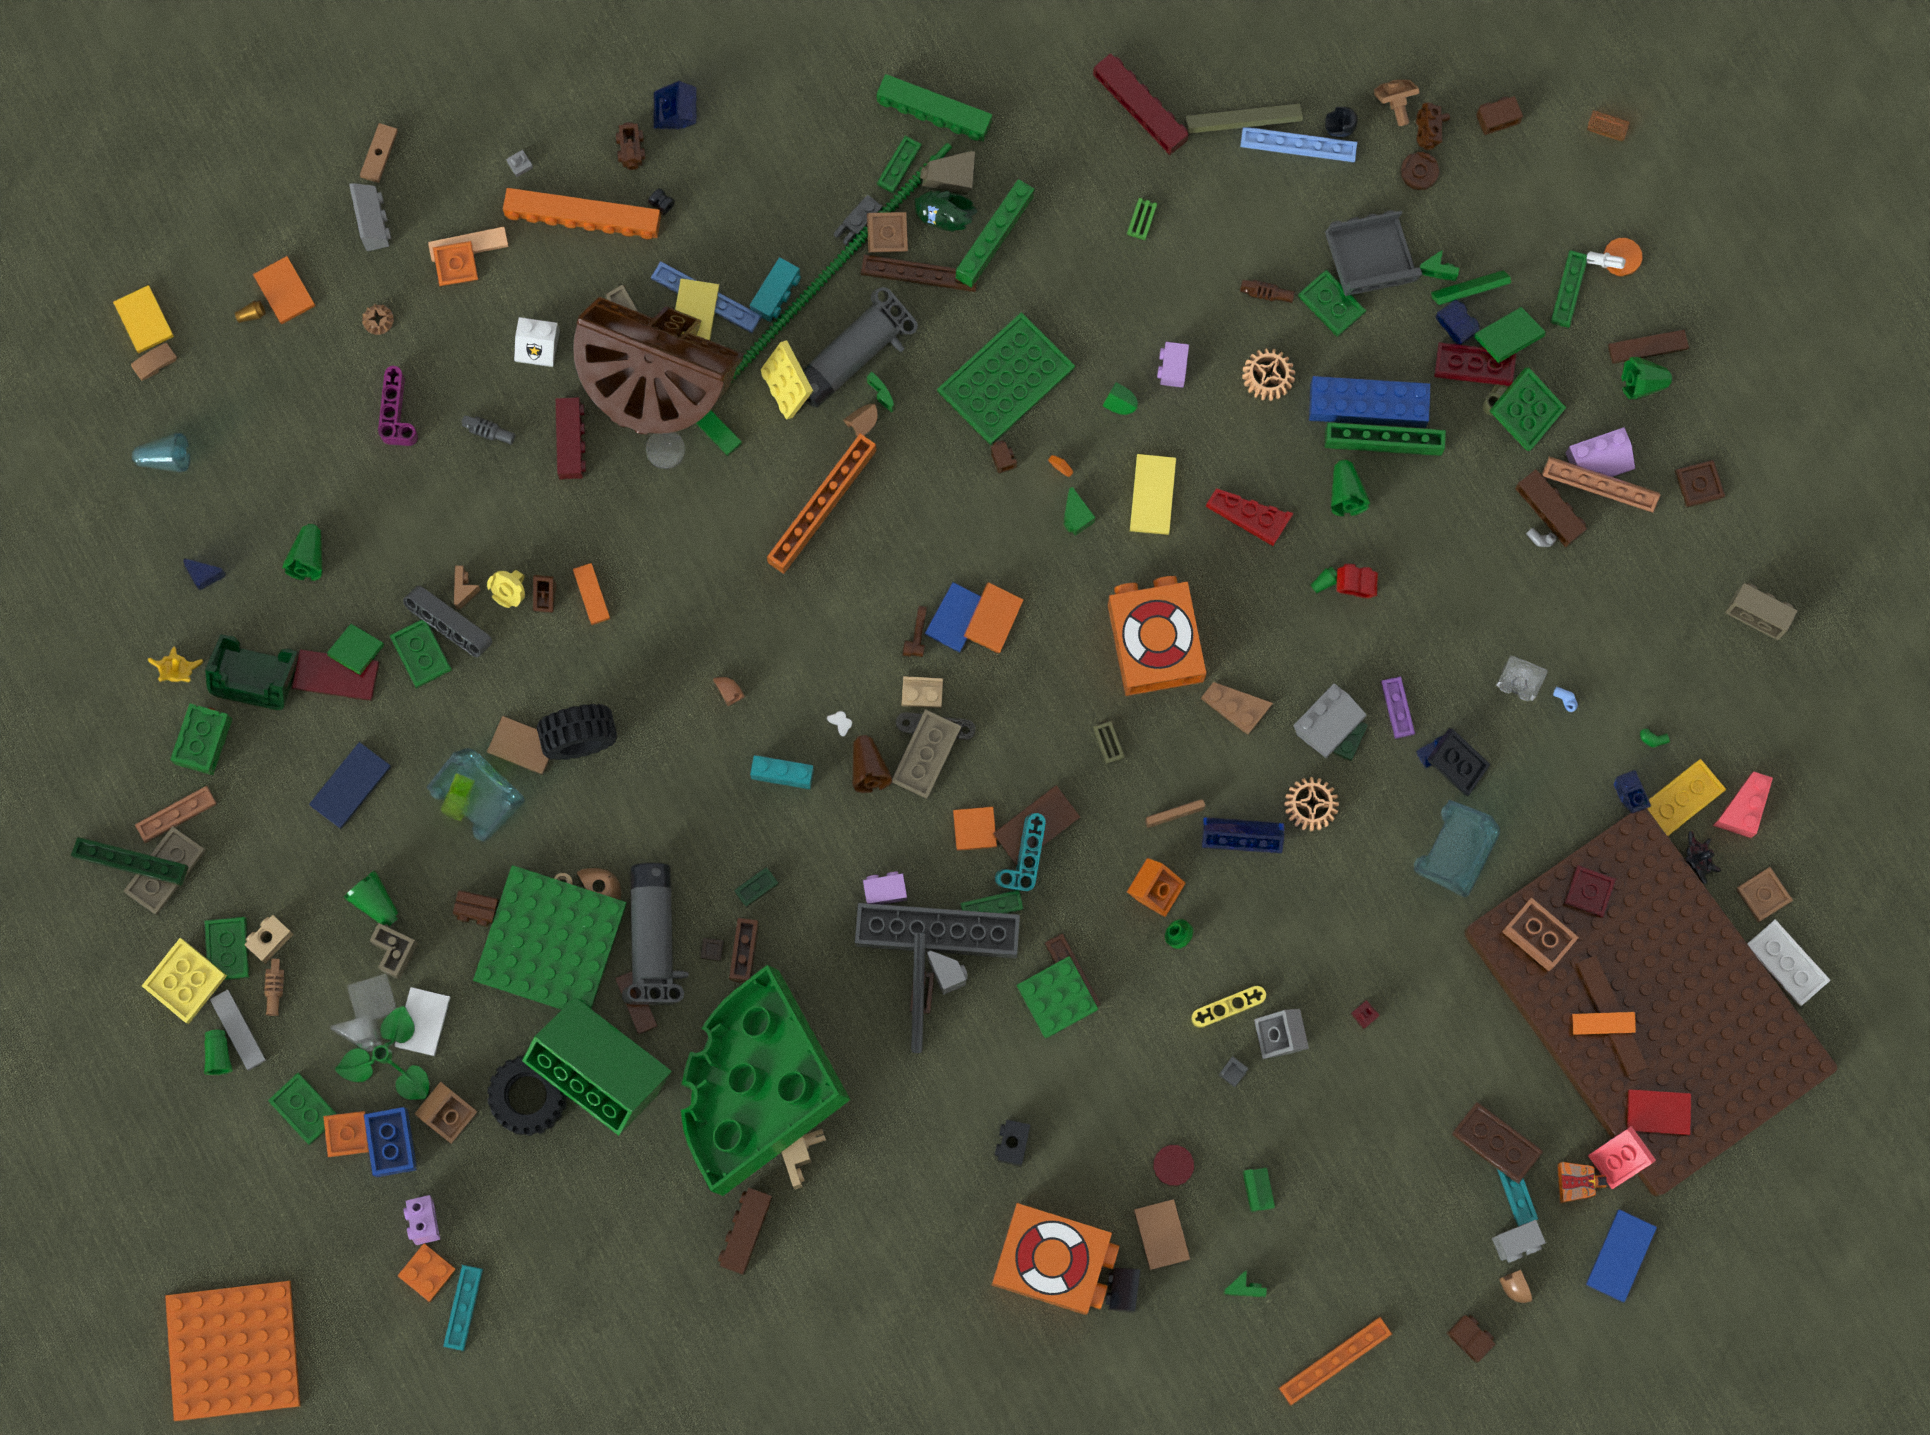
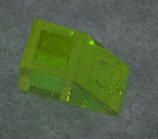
[441,773,475,821]

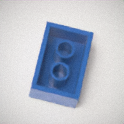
[364,1107,417,1178]

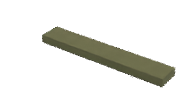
[1186,103,1303,134]

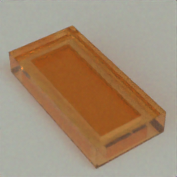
[1587,110,1630,141]

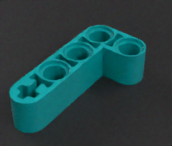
[995,813,1046,891]

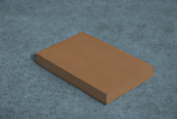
[487,716,550,775]
[1134,1199,1190,1270]

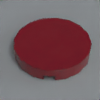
[1153,1145,1194,1186]

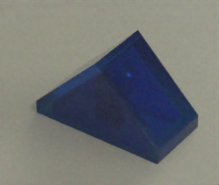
[183,558,226,590]

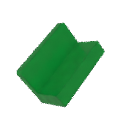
[1243,1168,1275,1213]

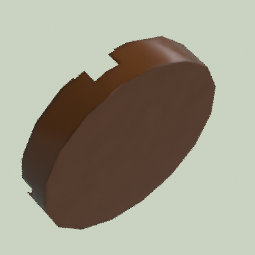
[1400,152,1440,190]

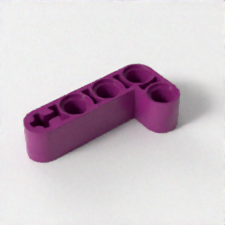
[378,366,418,446]

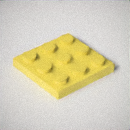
[760,340,813,420]
[142,938,227,1024]

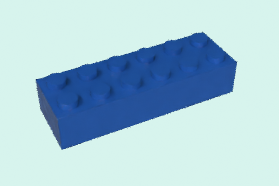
[1309,376,1430,428]

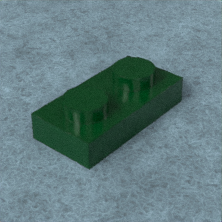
[1333,722,1368,761]
[734,867,779,908]

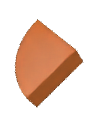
[1048,455,1073,477]

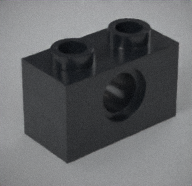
[995,1119,1030,1167]

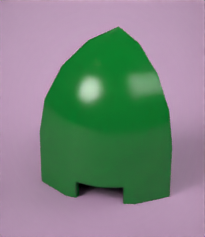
[1103,382,1138,415]

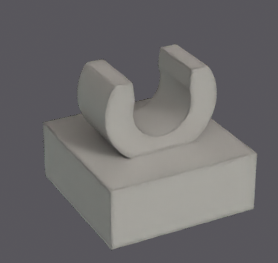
[506,150,533,177]

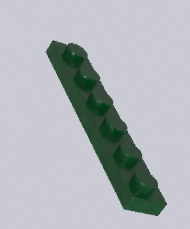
[71,837,189,886]

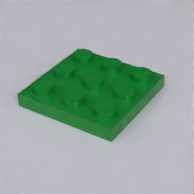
[1489,368,1566,451]
[1017,956,1099,1039]

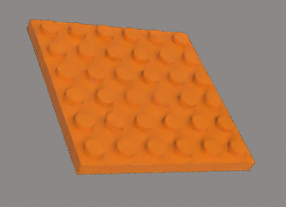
[165,1281,300,1421]

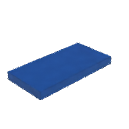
[1586,1209,1657,1303]

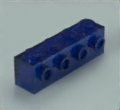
[1202,817,1284,853]

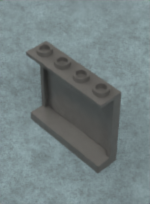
[1325,210,1422,296]

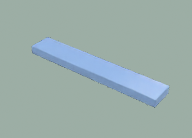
[1240,127,1357,162]

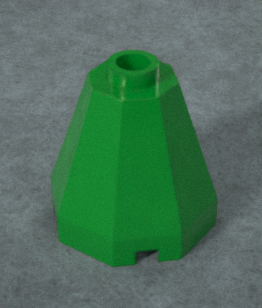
[1621,357,1672,399]

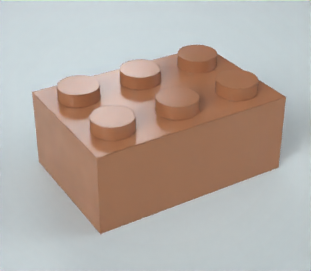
[1502,898,1579,971]

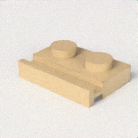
[902,676,943,708]

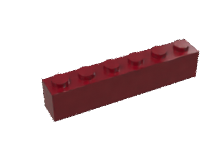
[1093,53,1188,155]

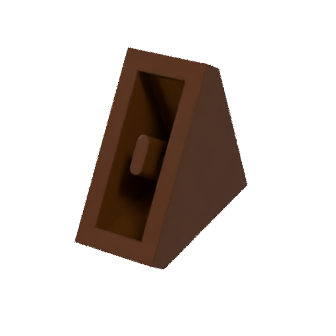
[533,575,557,613]

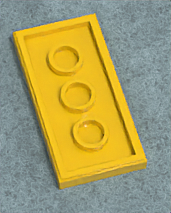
[1640,759,1726,836]

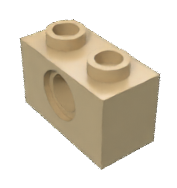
[244,915,294,964]

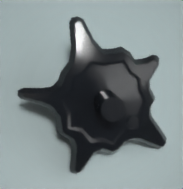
[1685,831,1721,884]

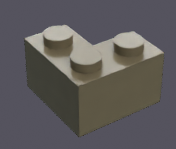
[369,923,418,980]

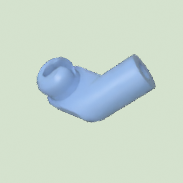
[1553,686,1578,712]

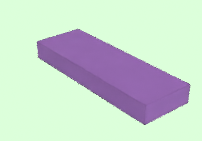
[1381,677,1415,739]

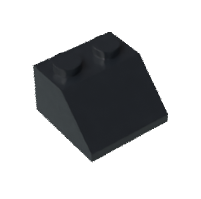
[1105,1268,1140,1313]

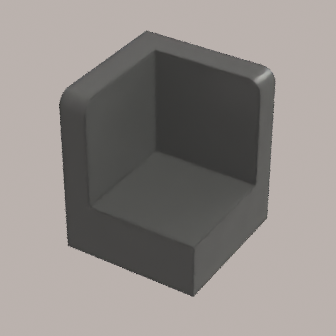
[1219,1056,1248,1087]

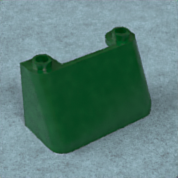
[205,634,298,710]

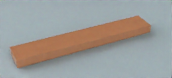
[1542,456,1661,513]

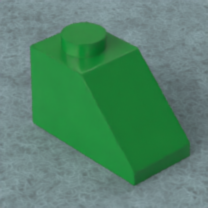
[1063,487,1095,536]

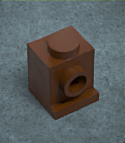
[991,441,1017,474]

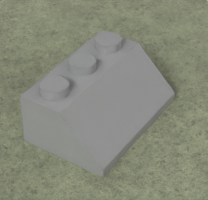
[349,183,391,251]
[1293,684,1367,758]

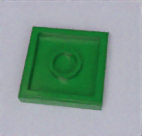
[327,624,384,675]

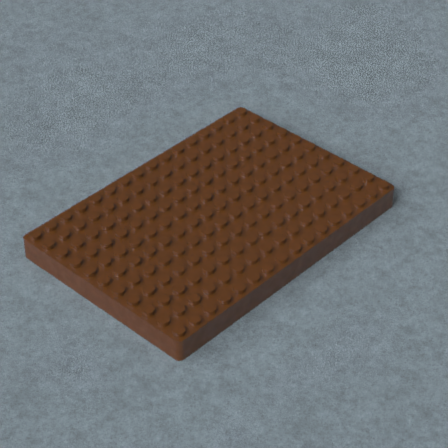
[1464,806,1837,1196]

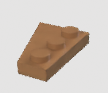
[1201,682,1273,735]

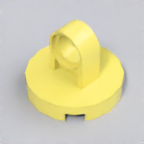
[487,570,525,608]

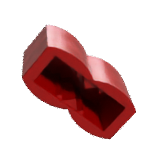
[1336,564,1378,598]

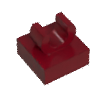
[1351,1000,1380,1029]

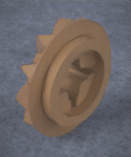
[362,304,394,335]

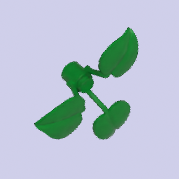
[335,1006,430,1100]

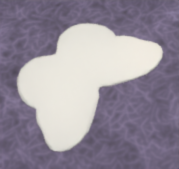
[827,711,852,736]

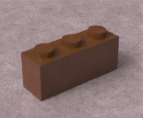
[729,918,759,983]

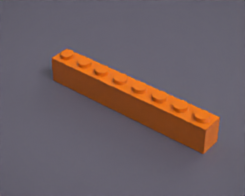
[503,188,661,239]
[767,433,877,574]

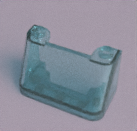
[426,748,525,842]
[1414,800,1500,897]

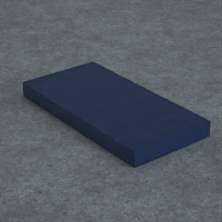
[309,742,391,829]

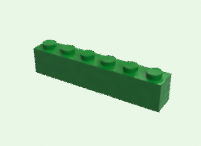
[877,74,992,142]
[955,179,1035,288]
[1324,422,1446,456]

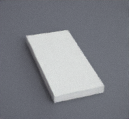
[1747,920,1830,1007]

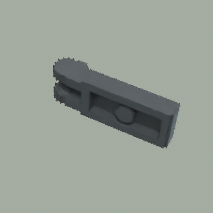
[834,195,882,245]

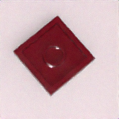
[1564,865,1616,918]

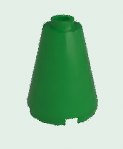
[1331,460,1370,516]
[282,524,322,581]
[343,870,398,926]

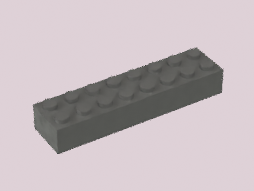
[855,903,1020,958]

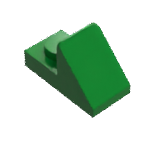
[1420,250,1459,281]
[1223,1270,1267,1297]

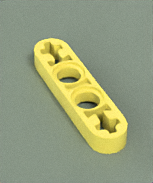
[1191,986,1266,1028]

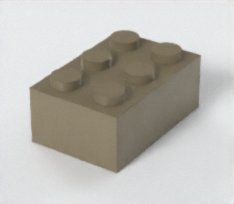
[1725,583,1798,640]

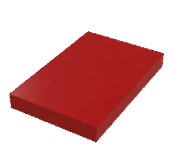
[1627,1090,1691,1135]

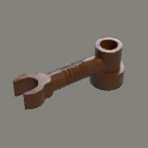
[902,606,927,657]

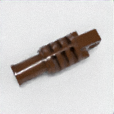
[1240,280,1295,303]

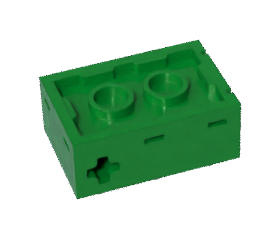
[170,703,232,775]

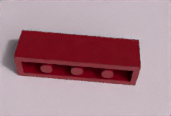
[556,397,586,479]

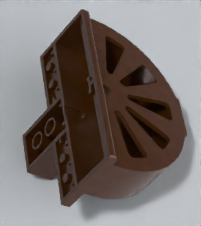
[573,297,744,435]

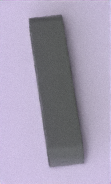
[403,586,492,657]

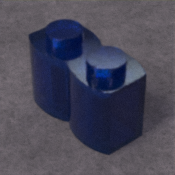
[1435,299,1480,345]

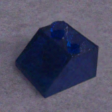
[653,81,697,129]

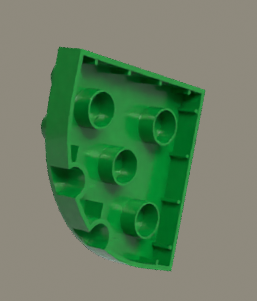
[681,965,851,1196]

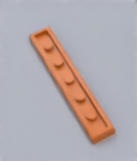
[1279,1317,1392,1405]

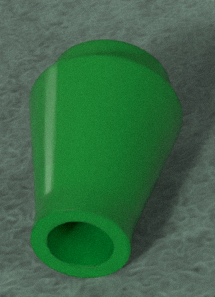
[1310,567,1337,594]

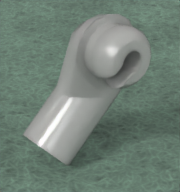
[1526,527,1556,547]

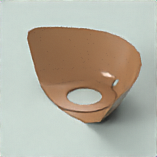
[577,868,621,900]

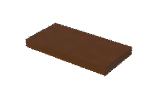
[992,785,1080,866]
[1452,1102,1543,1184]

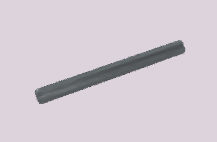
[911,932,926,1053]

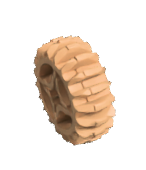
[1242,348,1295,401]
[1284,777,1339,831]

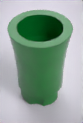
[204,1029,233,1075]

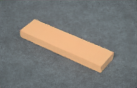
[428,227,509,262]

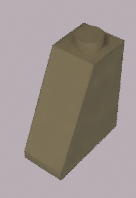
[920,151,975,194]

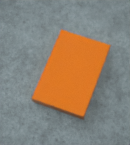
[253,256,315,324]
[964,582,1023,653]

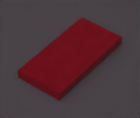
[1434,342,1516,386]
[292,649,379,701]

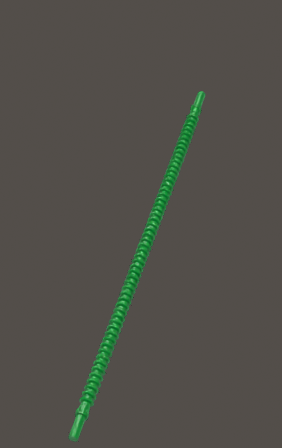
[731,143,952,383]

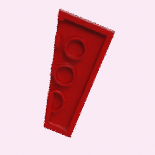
[1205,488,1293,546]

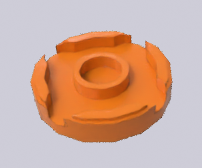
[1603,238,1642,276]

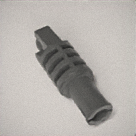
[461,415,516,445]

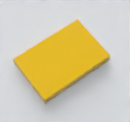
[113,285,174,354]

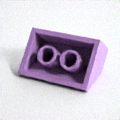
[1566,427,1635,477]

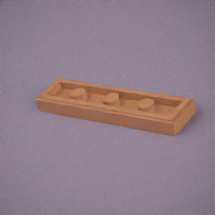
[135,786,217,843]

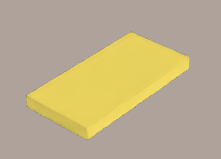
[1130,454,1176,535]

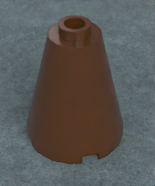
[852,735,892,793]

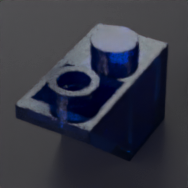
[1614,770,1651,814]

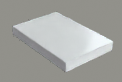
[395,987,451,1056]

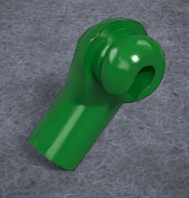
[1640,728,1670,747]

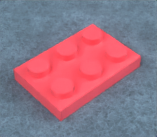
[1588,1126,1656,1189]

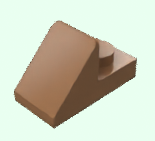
[454,566,481,609]

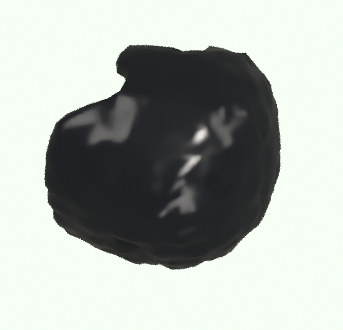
[1325,106,1358,138]

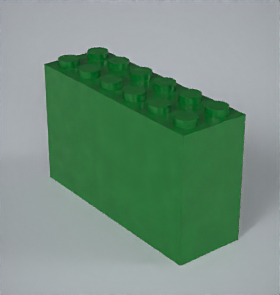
[522,997,672,1136]

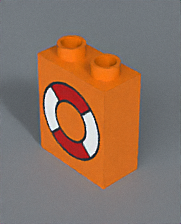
[1108,576,1206,696]
[992,1203,1120,1315]

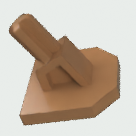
[1374,80,1420,126]

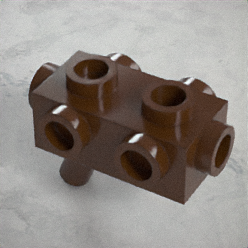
[1416,102,1450,150]
[616,122,646,170]

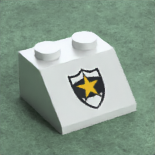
[514,317,560,367]

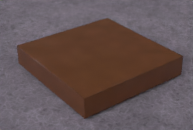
[1675,460,1725,508]

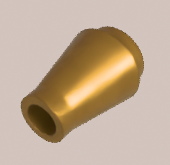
[235,301,266,323]

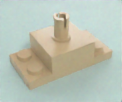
[782,1128,826,1190]

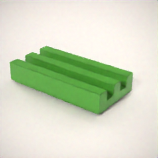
[1127,198,1157,240]

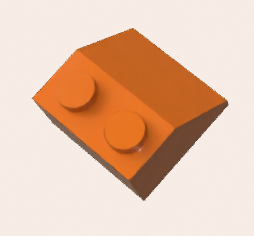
[1127,858,1185,917]

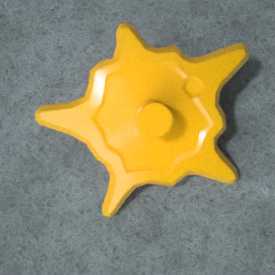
[148,646,203,683]

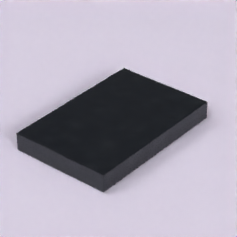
[1427,728,1491,796]

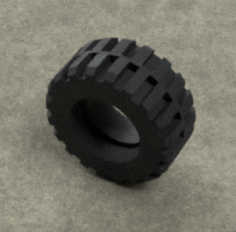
[537,704,617,760]
[487,1055,568,1136]

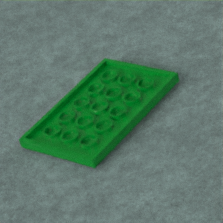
[937,312,1075,445]

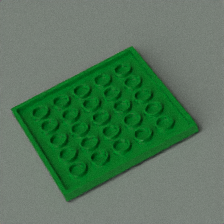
[473,865,627,1010]

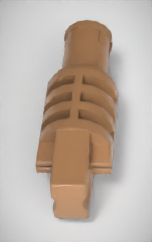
[264,959,284,1016]

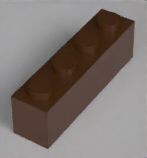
[1515,469,1587,548]
[718,1187,773,1275]

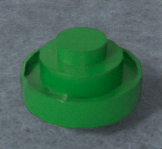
[1165,919,1194,949]

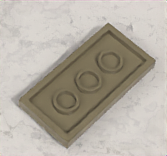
[892,709,962,799]
[123,826,206,915]

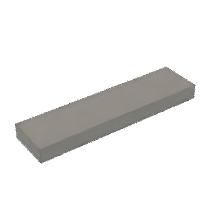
[210,990,266,1071]

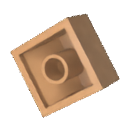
[414,1082,477,1143]

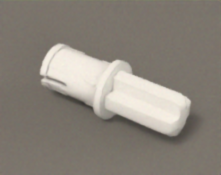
[1587,251,1626,269]

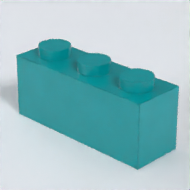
[750,257,801,323]
[750,755,814,789]

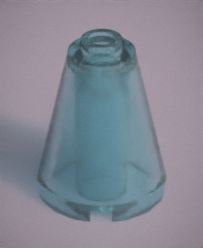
[132,433,190,472]

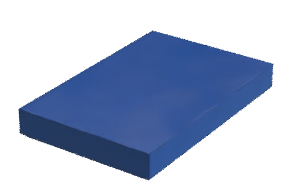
[925,582,981,652]

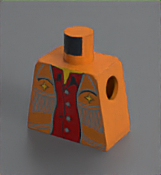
[1557,1162,1607,1203]

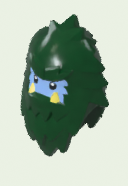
[915,190,978,232]

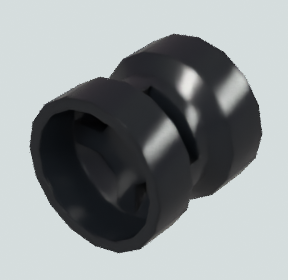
[648,188,675,215]

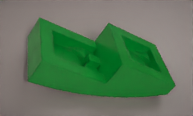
[867,372,894,413]

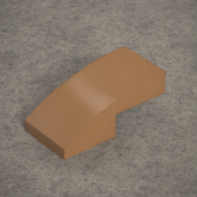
[131,343,177,381]

